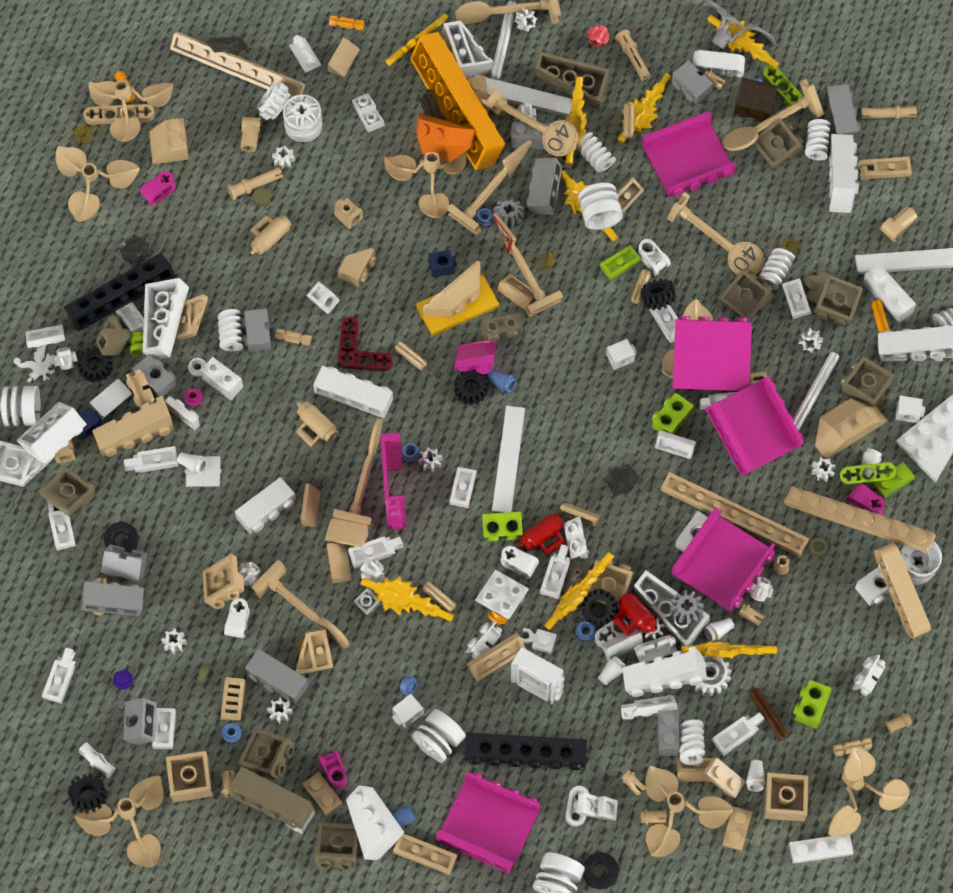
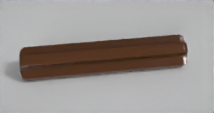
[749,688,789,741]

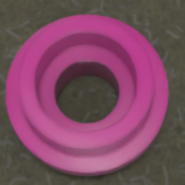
[183,388,203,407]

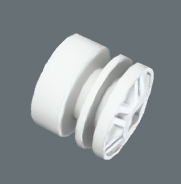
[283,94,323,142]
[578,183,623,230]
[0,386,41,426]
[900,542,942,585]
[412,709,466,763]
[533,852,585,893]

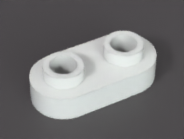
[566,786,589,827]

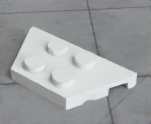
[0,441,53,487]

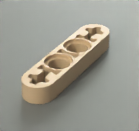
[83,104,155,125]

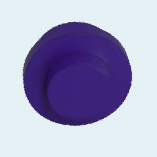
[113,670,133,690]

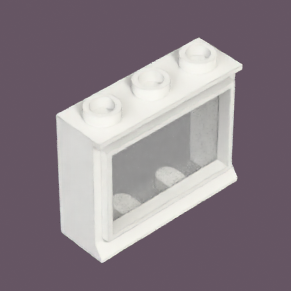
[511,647,565,705]

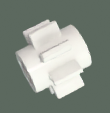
[514,8,537,32]
[515,103,537,122]
[272,146,295,170]
[799,328,823,353]
[54,347,77,370]
[418,447,442,472]
[811,457,836,482]
[360,560,384,582]
[238,562,260,586]
[749,577,774,601]
[640,617,665,640]
[161,628,187,655]
[267,698,293,724]

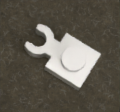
[521,628,557,654]

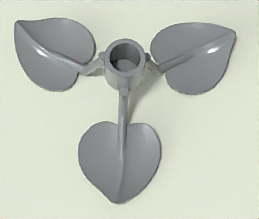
[703,0,775,49]

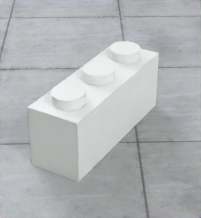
[863,264,916,323]
[235,477,296,534]

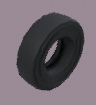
[103,522,139,553]
[583,852,619,890]

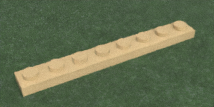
[170,32,305,99]
[660,472,809,557]
[784,486,936,553]

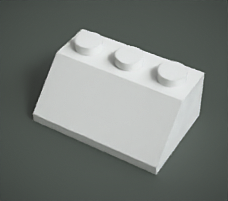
[17,402,87,463]

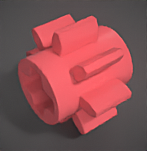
[587,25,610,47]

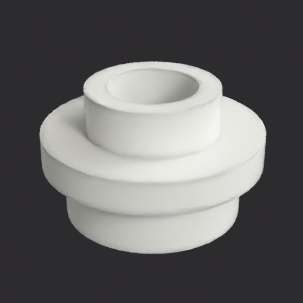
[188,358,206,376]

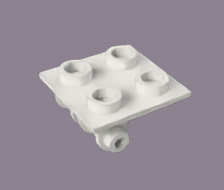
[475,570,529,620]

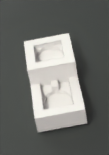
[577,793,618,821]

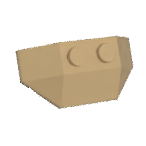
[423,260,480,318]
[815,398,888,460]

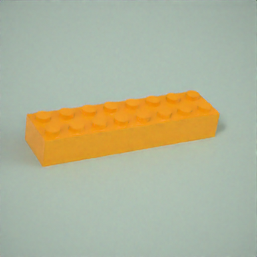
[410,32,505,171]

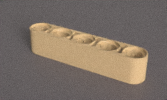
[874,542,931,639]

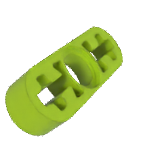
[763,66,802,107]
[840,462,897,485]

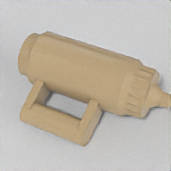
[250,215,292,255]
[296,402,339,448]

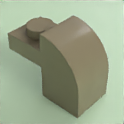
[96,316,130,355]

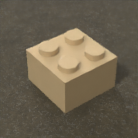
[166,751,213,803]
[764,773,808,822]

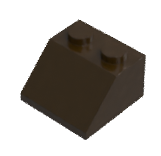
[734,77,778,122]

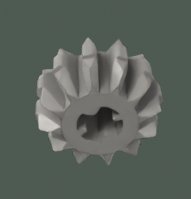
[494,197,524,229]
[670,590,704,624]

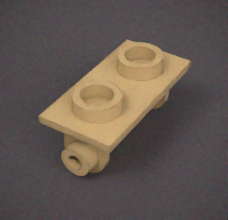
[126,369,155,410]

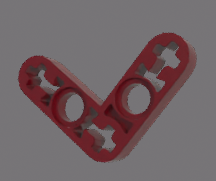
[338,316,393,372]

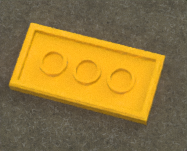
[416,274,499,336]

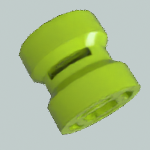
[129,332,145,357]

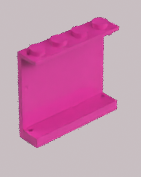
[642,111,737,197]
[672,316,752,391]
[705,376,804,477]
[380,433,407,530]
[671,507,775,612]
[436,772,541,874]

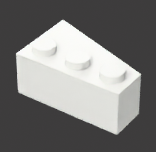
[441,21,493,78]
[346,786,404,860]

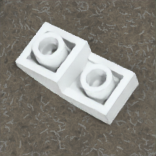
[352,93,385,133]
[354,575,386,615]

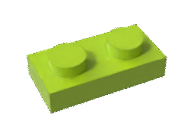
[600,245,641,281]
[872,462,915,499]

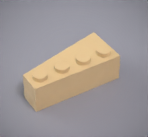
[92,396,174,457]

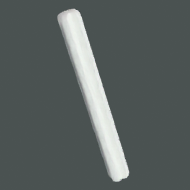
[490,1,516,80]
[793,352,839,431]

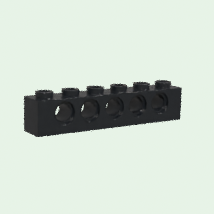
[64,253,176,332]
[465,732,587,771]

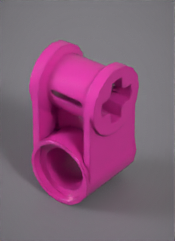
[140,171,176,206]
[847,483,885,515]
[317,748,347,790]

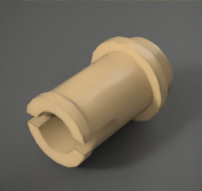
[704,70,726,90]
[774,555,790,575]
[738,604,765,626]
[885,713,912,734]
[221,770,234,798]
[621,770,646,796]
[640,809,666,825]

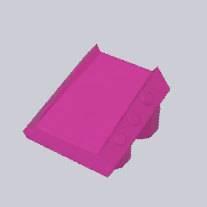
[454,340,497,374]

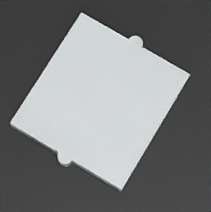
[184,456,222,487]

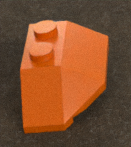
[416,113,475,162]

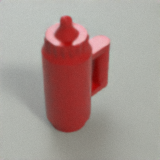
[517,513,566,556]
[613,593,657,636]

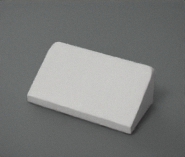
[601,628,643,661]

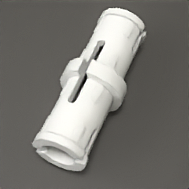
[78,742,116,778]

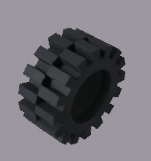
[641,278,676,310]
[77,346,113,382]
[454,370,488,405]
[581,589,618,626]
[68,774,107,813]

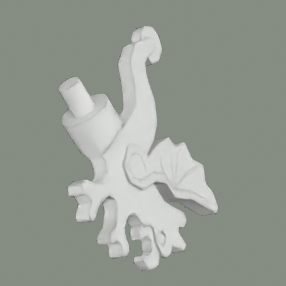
[14,344,56,383]

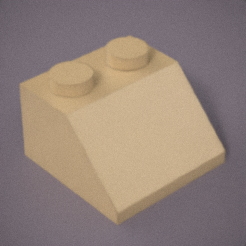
[149,118,189,164]

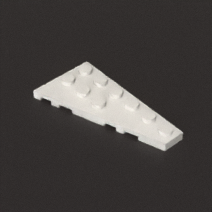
[896,394,953,483]

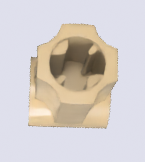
[241,116,262,153]
[880,206,918,242]

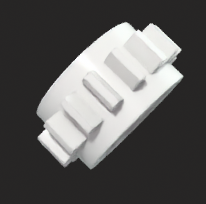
[257,83,290,120]
[691,655,732,696]

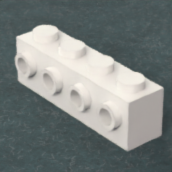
[313,366,393,418]

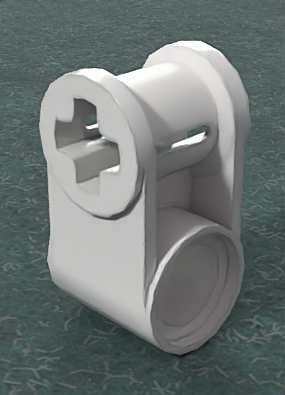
[638,239,671,276]
[501,546,539,579]
[224,598,250,638]

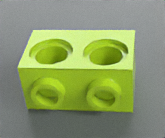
[652,393,694,435]
[482,512,523,541]
[793,680,832,729]

